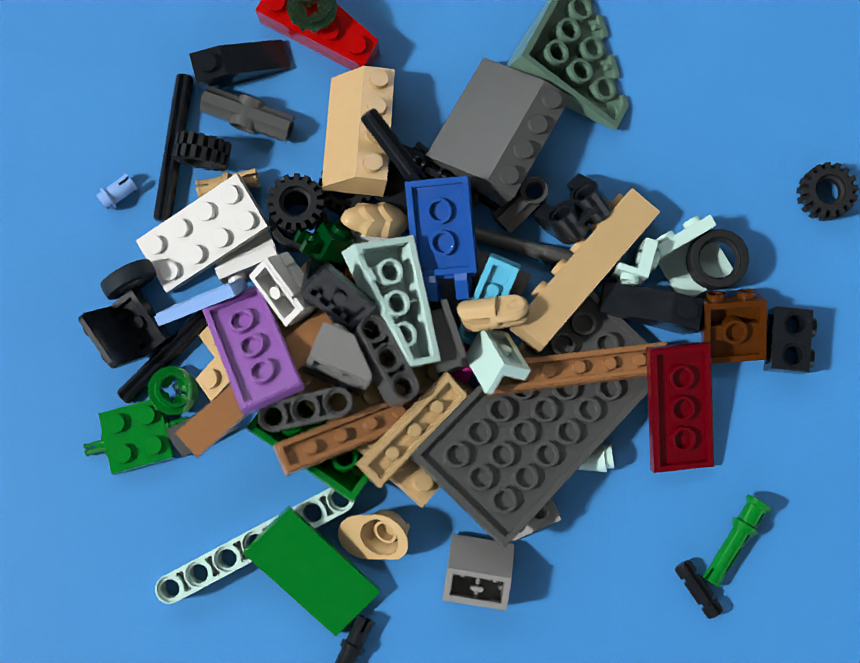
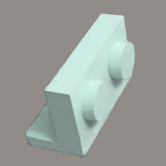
[609,237,661,286]

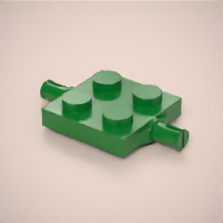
[83,400,188,475]

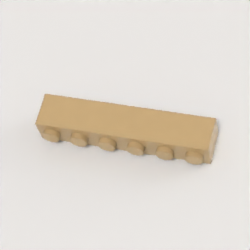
[509,188,660,354]

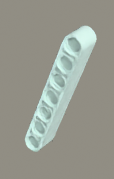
[155,487,356,604]

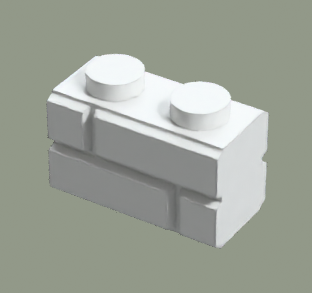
[249,251,318,327]

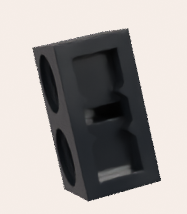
[763,306,817,374]

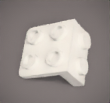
[214,229,279,284]

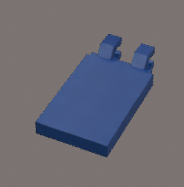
[405,175,479,302]

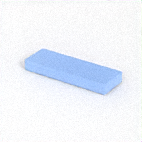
[154,277,249,326]

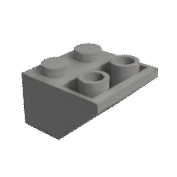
[442,534,515,611]

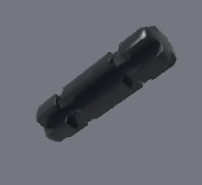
[675,560,723,619]

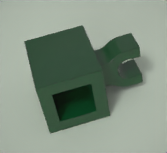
[294,221,358,274]

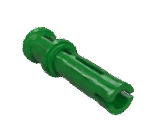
[702,494,772,588]

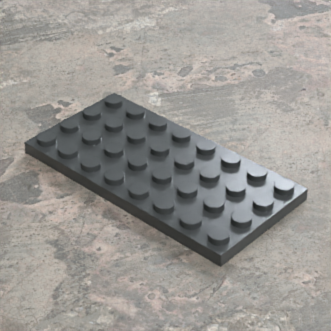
[410,291,648,548]

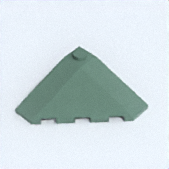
[506,0,629,131]

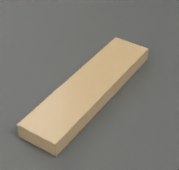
[356,372,469,488]

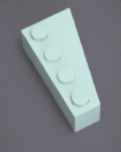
[341,235,441,368]

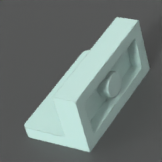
[466,329,531,394]

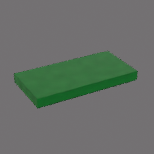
[244,505,381,636]

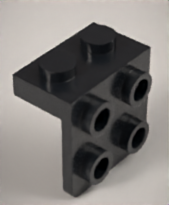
[78,287,172,369]

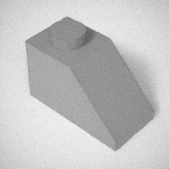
[305,322,372,391]

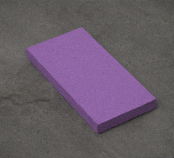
[202,286,305,416]

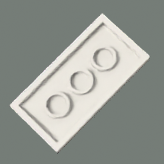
[136,174,271,293]

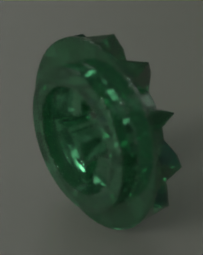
[287,0,337,33]

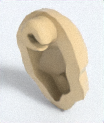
[341,202,408,238]

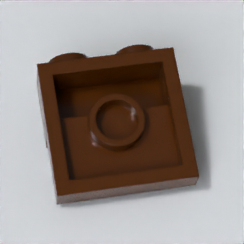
[699,288,767,364]

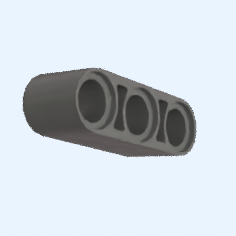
[352,315,419,408]
[258,387,354,433]

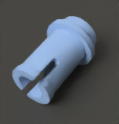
[96,173,138,210]

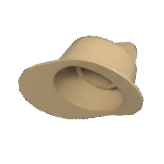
[338,509,410,560]

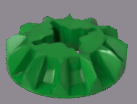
[147,366,198,416]

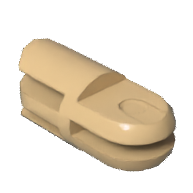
[457,295,530,332]

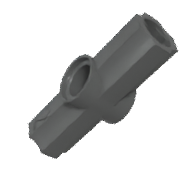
[199,86,295,143]

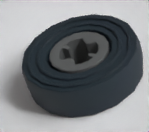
[100,259,157,300]

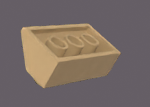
[321,66,395,197]

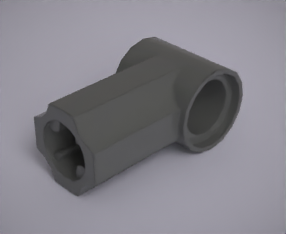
[492,176,548,235]

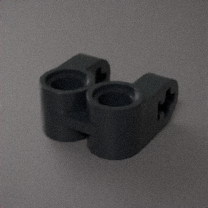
[532,173,612,245]

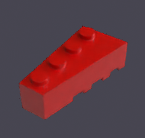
[255,0,380,70]

